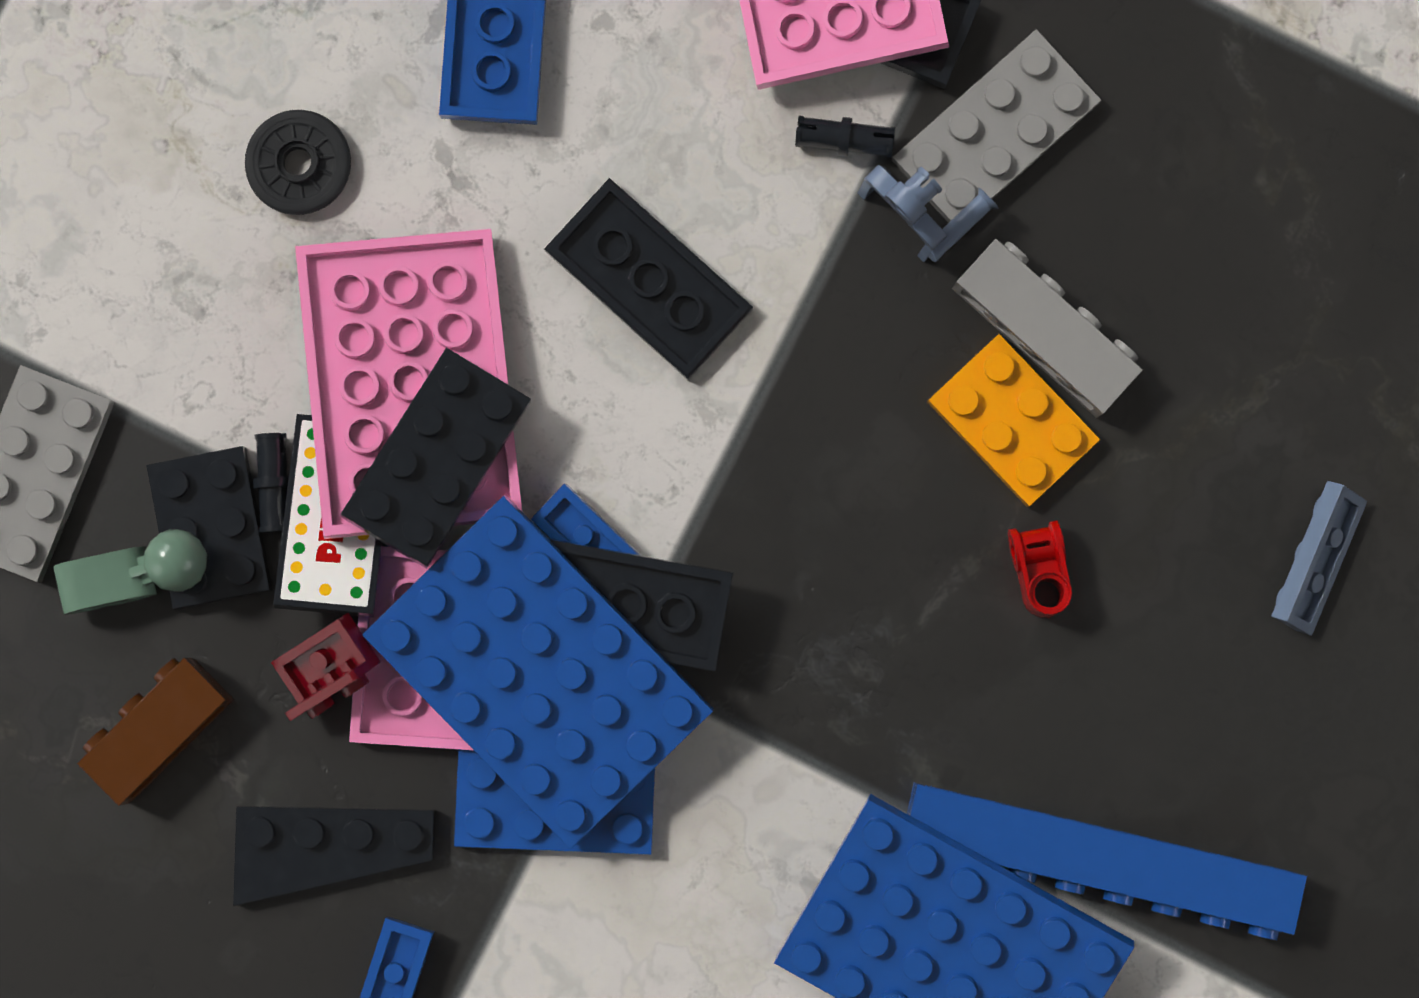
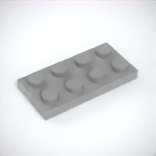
[892,29,1101,223]
[0,365,115,583]

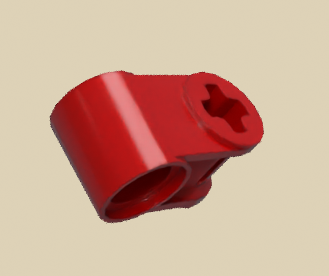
[1008,520,1072,618]

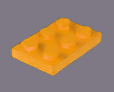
[927,334,1100,507]

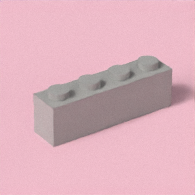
[952,239,1142,418]

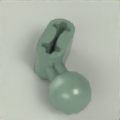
[53,529,207,615]

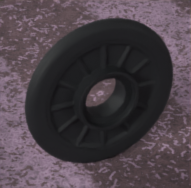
[245,110,351,215]

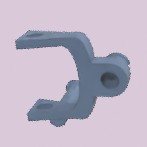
[857,165,999,262]

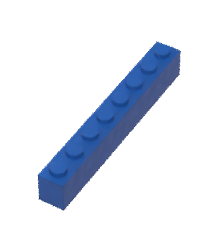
[907,782,1307,940]

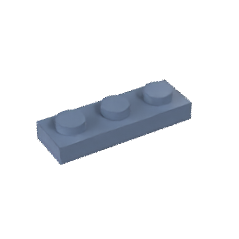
[1271,481,1367,636]

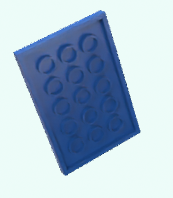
[362,495,714,849]
[774,794,1134,998]

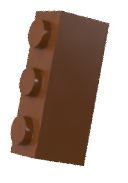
[77,658,234,806]

